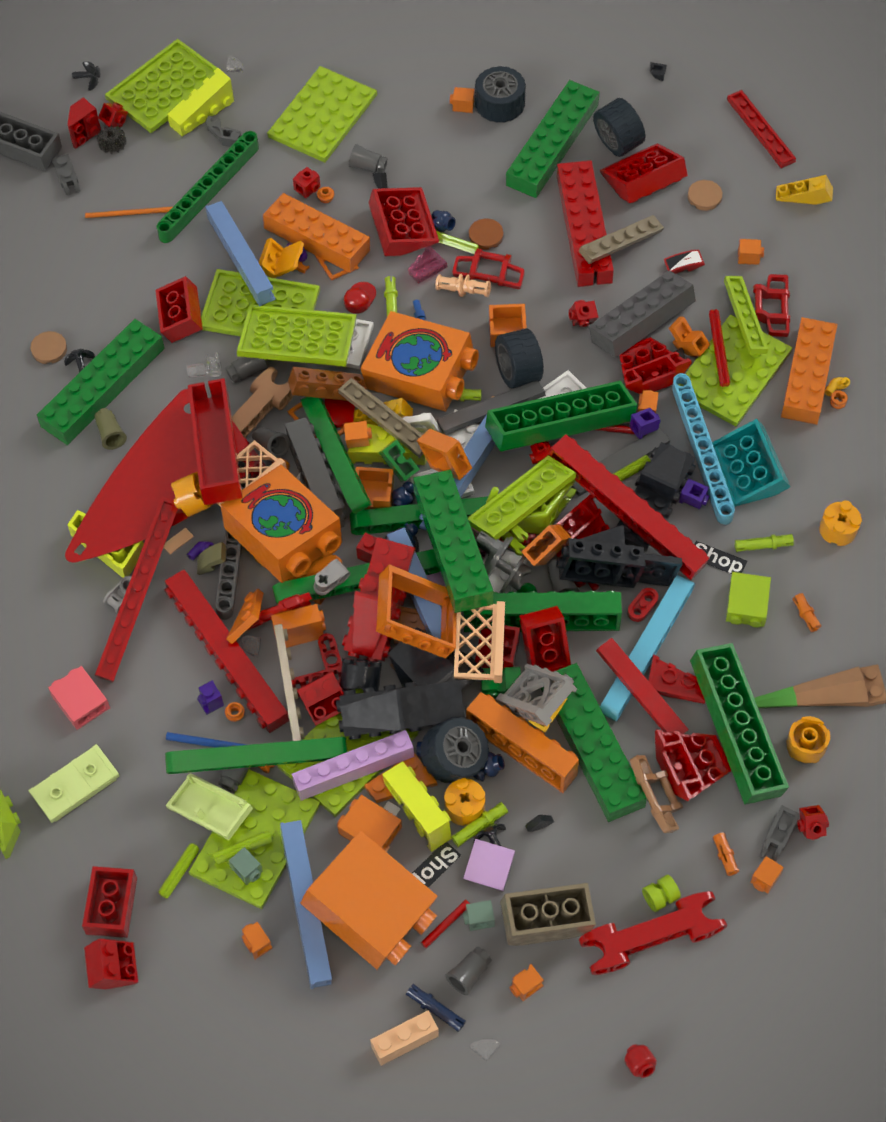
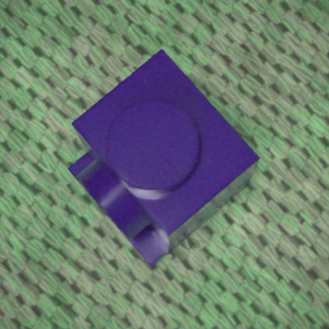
[630,408,660,439]
[679,479,710,509]
[197,680,224,715]

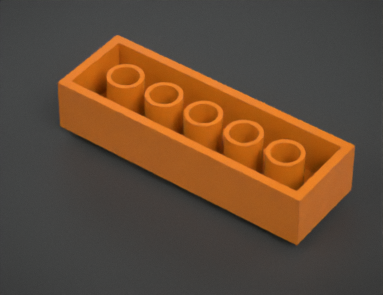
[263,193,370,273]
[781,317,837,425]
[466,692,579,793]

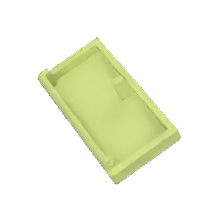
[28,744,120,823]
[166,773,253,840]

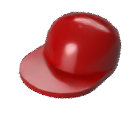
[343,282,376,314]

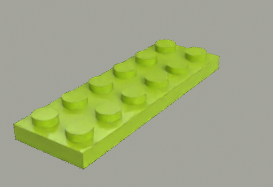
[468,455,576,540]

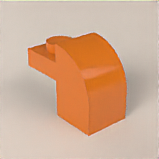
[669,317,710,356]

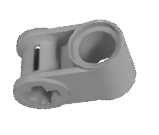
[313,559,350,595]
[103,576,132,613]

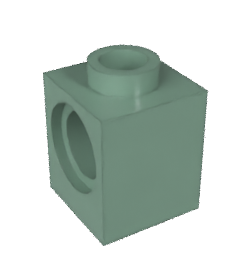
[228,847,263,885]
[463,900,495,931]

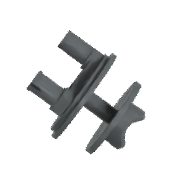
[476,531,532,593]

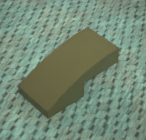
[197,542,226,575]

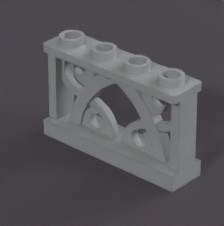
[496,664,577,726]

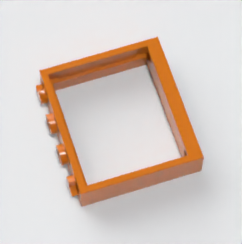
[376,564,457,658]

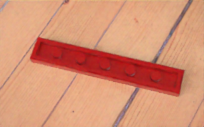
[727,90,796,168]
[596,638,689,734]

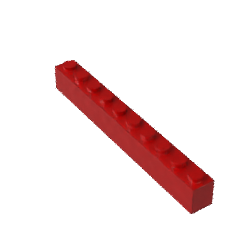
[549,434,710,580]
[164,569,289,733]

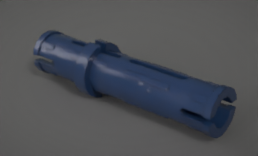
[406,984,466,1032]

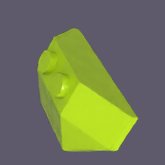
[0,790,21,859]

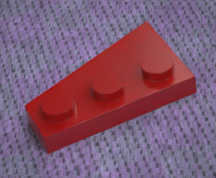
[648,655,705,704]

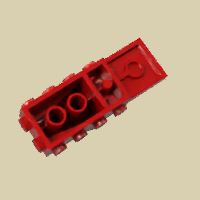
[342,537,416,662]

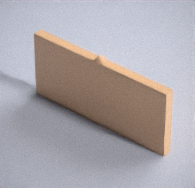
[163,528,194,554]

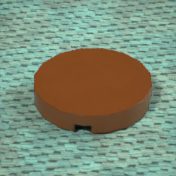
[469,218,503,250]

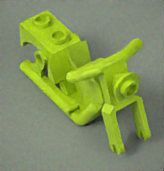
[486,480,577,556]

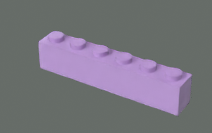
[292,730,414,801]

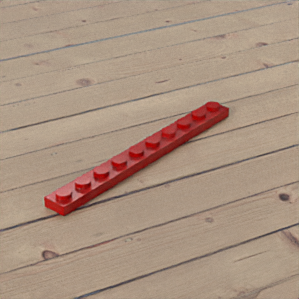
[95,496,178,682]

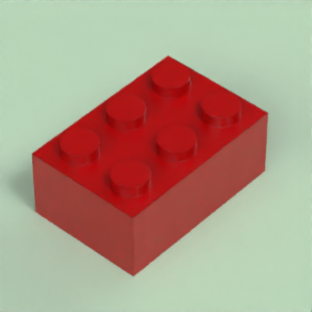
[155,276,203,343]
[519,606,571,672]
[82,866,137,938]

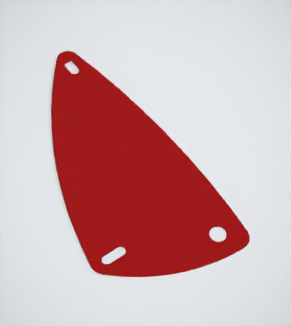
[65,389,254,563]

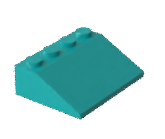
[712,419,791,507]

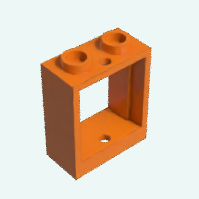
[417,429,472,480]

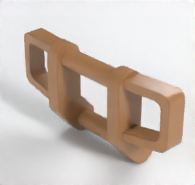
[630,755,683,833]

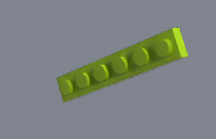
[724,276,768,354]

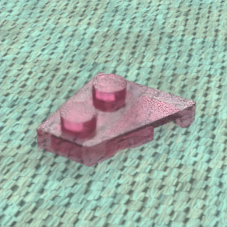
[408,246,448,284]

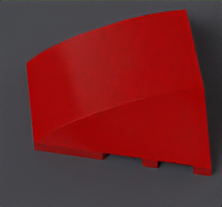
[619,337,692,394]
[555,494,610,539]
[655,729,732,801]

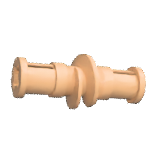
[435,274,491,297]

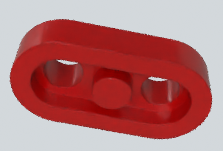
[627,588,659,622]

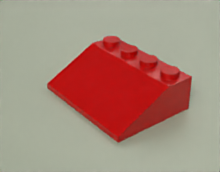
[600,143,688,203]
[368,187,439,256]

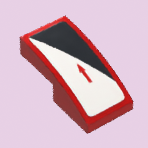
[664,249,705,274]

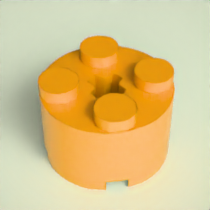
[171,472,213,517]
[819,500,862,546]
[786,716,830,763]
[444,778,485,826]

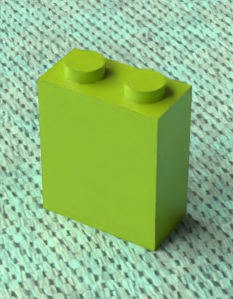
[726,572,771,627]

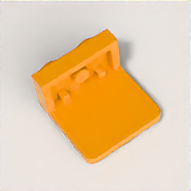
[258,238,304,278]

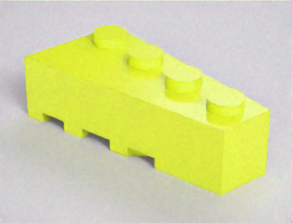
[167,68,234,137]
[348,421,427,465]
[67,510,144,578]
[382,761,451,852]

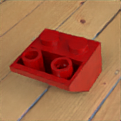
[67,97,102,149]
[475,625,520,670]
[297,671,344,726]
[84,938,138,990]

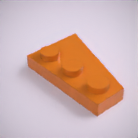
[226,588,264,644]
[364,753,438,803]

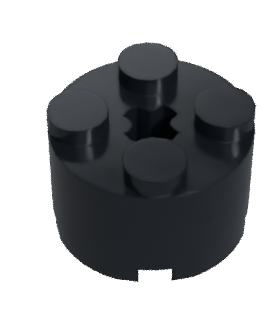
[340,658,382,691]

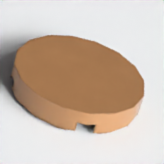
[688,180,723,211]
[30,331,67,364]

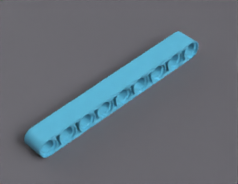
[672,373,735,525]
[600,575,695,721]

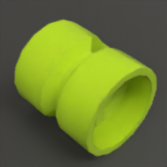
[642,874,681,912]

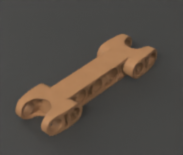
[232,367,294,439]

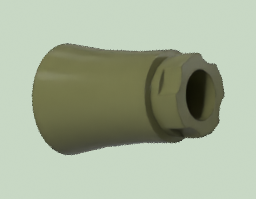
[95,408,127,450]

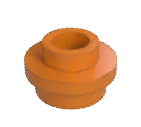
[317,187,334,203]
[225,702,245,722]

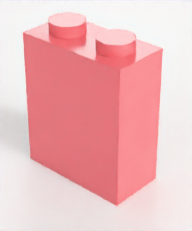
[48,666,110,730]

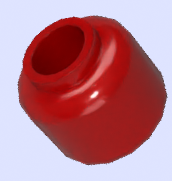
[624,1044,657,1078]

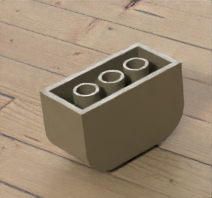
[500,883,596,946]

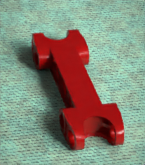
[579,891,727,975]

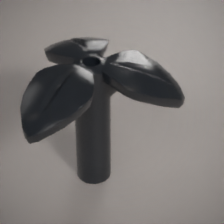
[72,61,100,91]
[64,348,95,373]
[474,823,506,847]

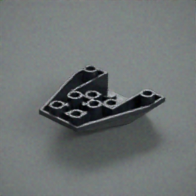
[388,627,485,690]

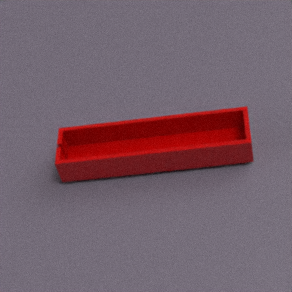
[557,160,614,287]
[188,378,243,505]

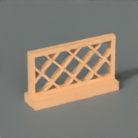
[217,440,286,507]
[454,601,505,683]

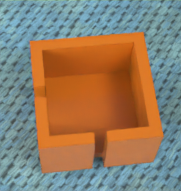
[489,304,527,347]
[356,467,394,510]

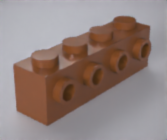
[288,367,367,401]

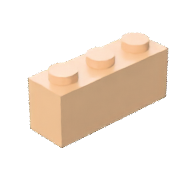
[370,1010,439,1066]

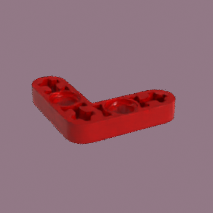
[291,633,342,697]

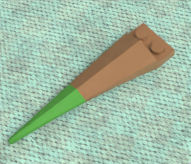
[754,664,886,708]

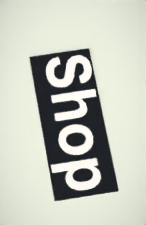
[694,541,747,574]
[411,842,461,888]

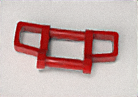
[452,248,525,289]
[753,274,790,337]
[247,592,312,631]

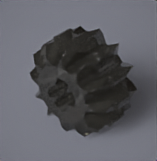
[97,125,127,154]

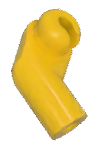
[824,377,850,396]

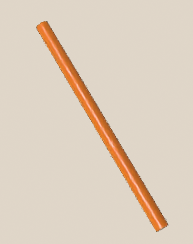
[85,207,172,218]

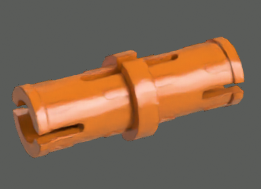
[792,593,822,632]
[713,833,739,876]

